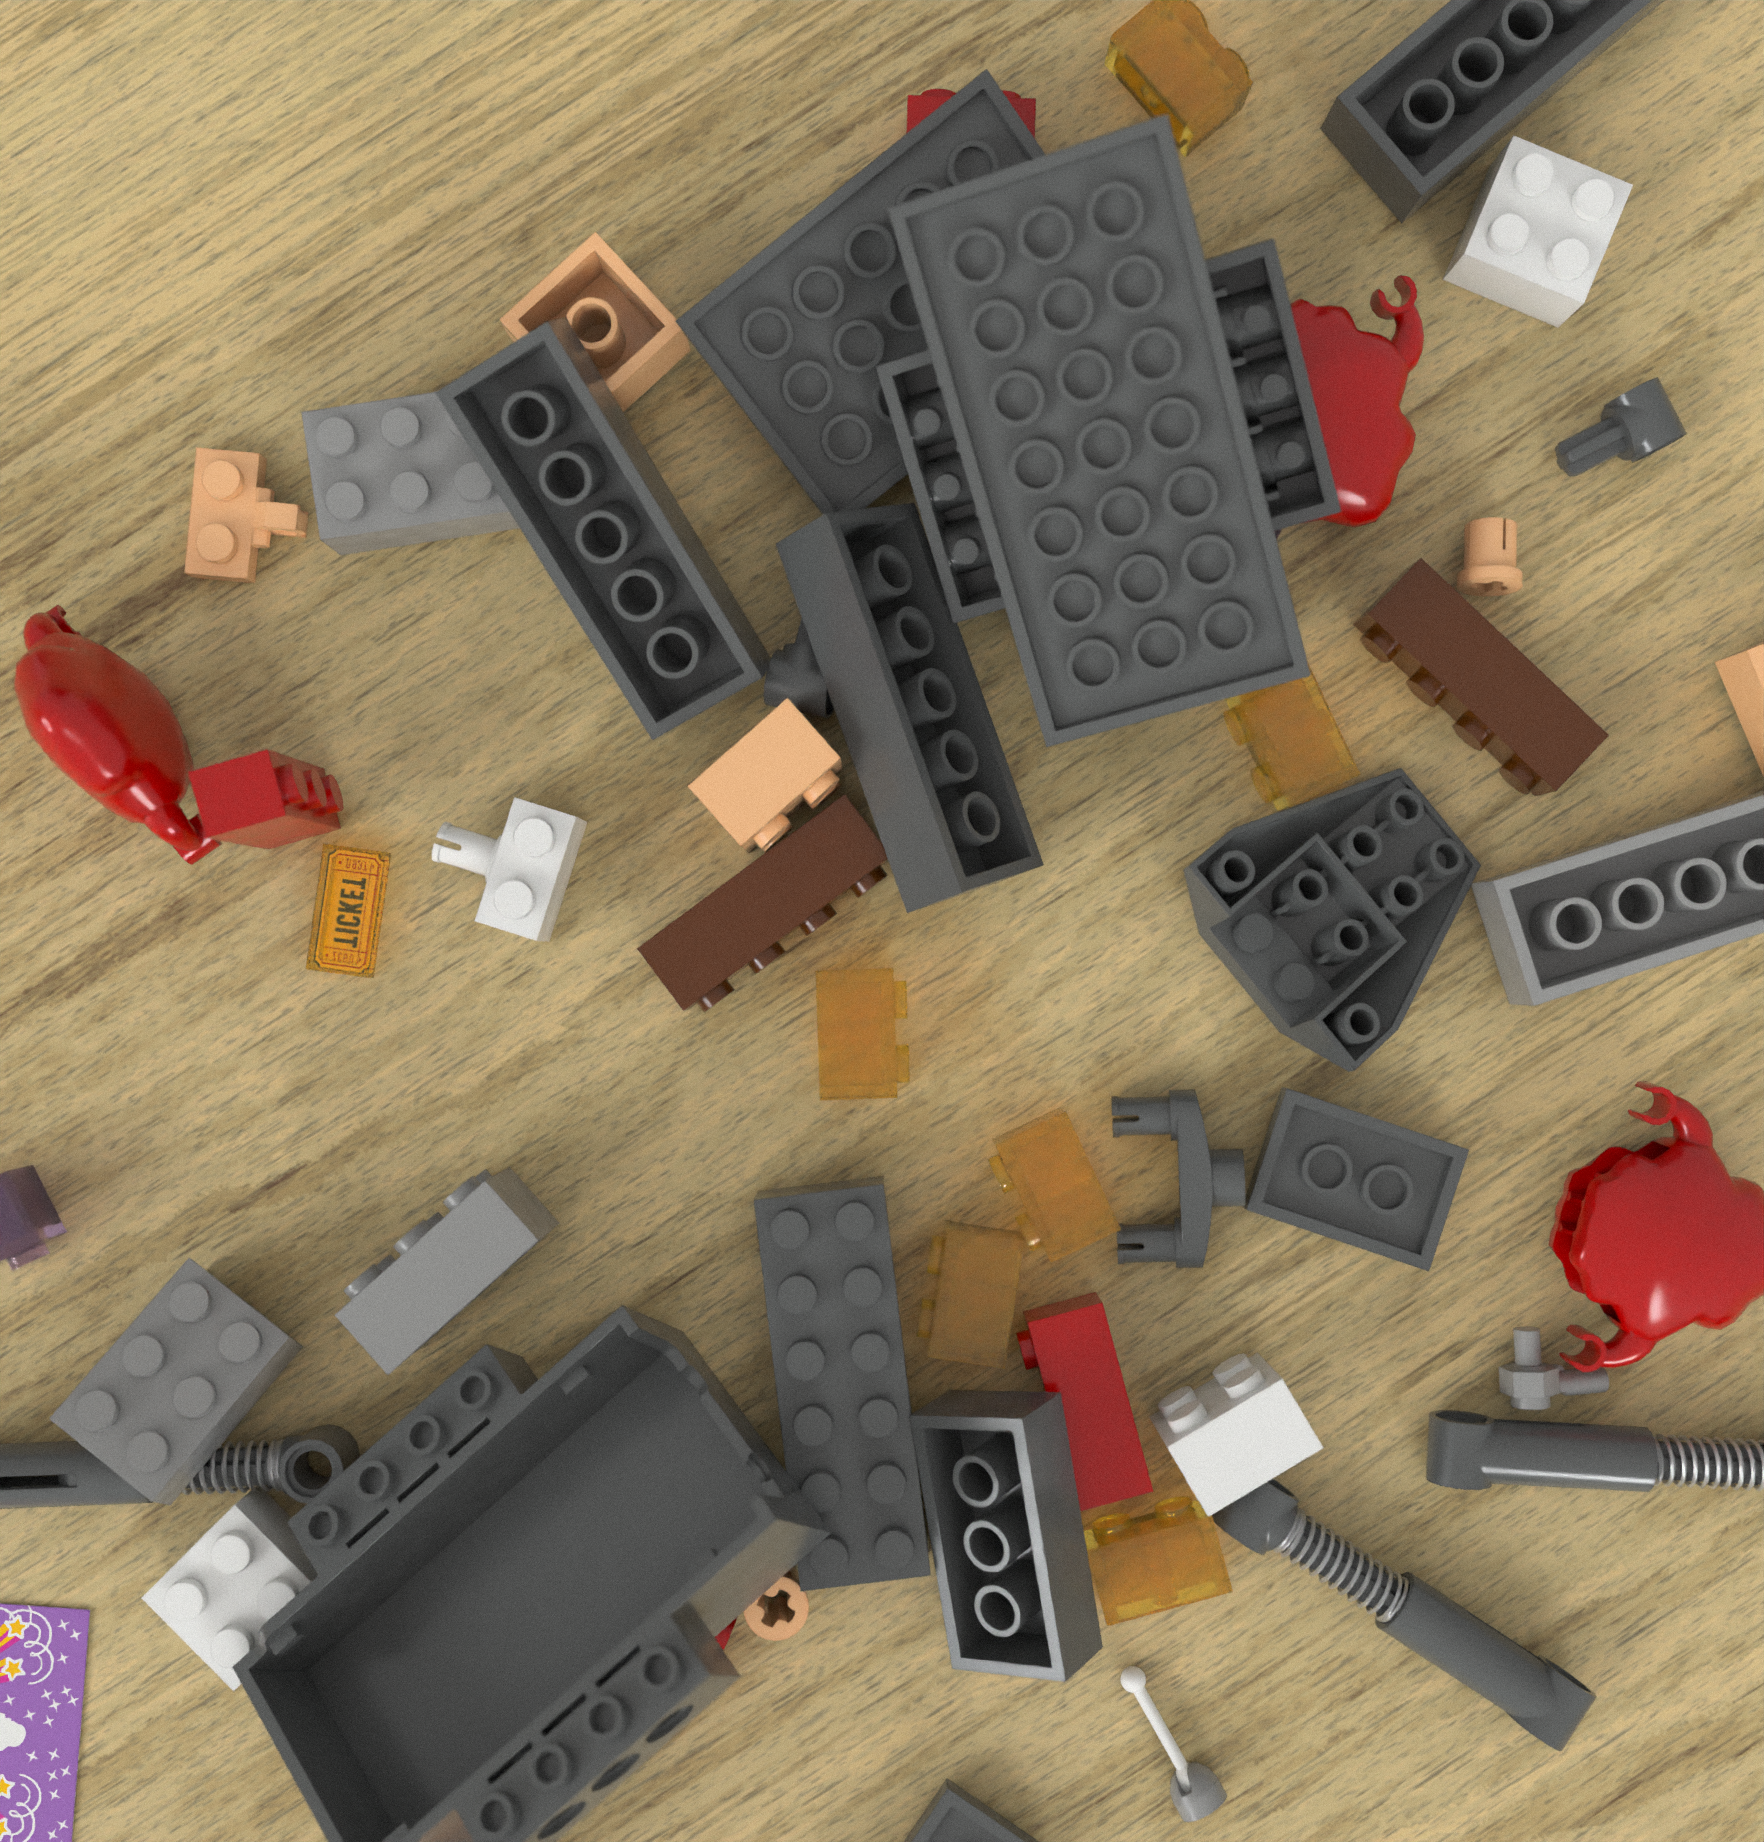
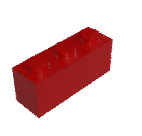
[188,749,344,849]
[1016,1292,1154,1511]

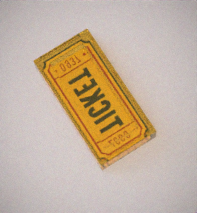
[305,844,391,978]

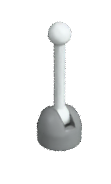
[1120,1666,1227,1822]

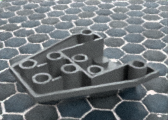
[1183,768,1481,1072]

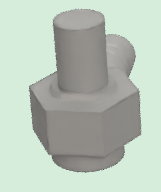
[1499,1326,1609,1410]

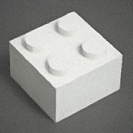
[1443,135,1633,327]
[1149,1353,1323,1517]
[142,1486,318,1691]

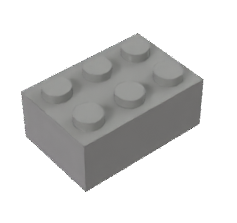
[301,392,519,555]
[335,1167,559,1375]
[49,1258,303,1506]

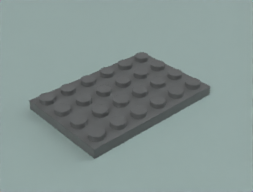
[675,69,1046,515]

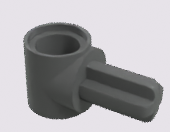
[1555,377,1687,477]
[764,619,834,719]

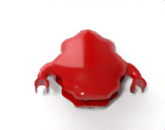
[1290,275,1424,528]
[14,605,222,865]
[1549,1081,1764,1372]

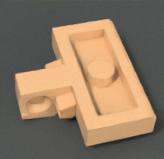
[184,447,309,583]

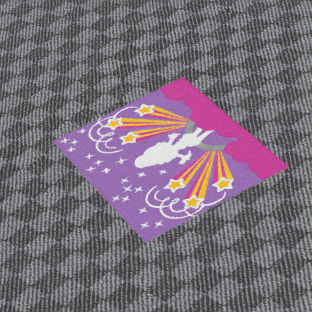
[0,1603,90,1842]

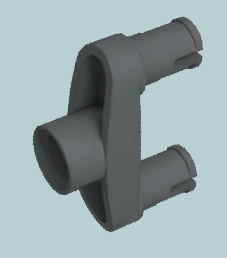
[1112,1089,1246,1268]

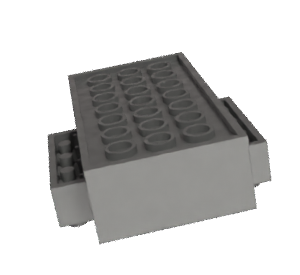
[876,114,1341,747]
[232,1305,831,1842]

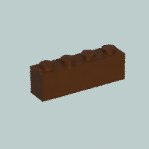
[1353,558,1609,796]
[637,794,888,1013]

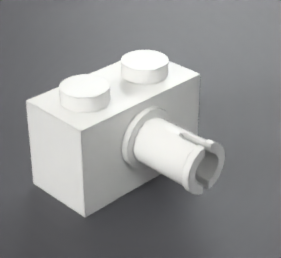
[432,797,587,942]

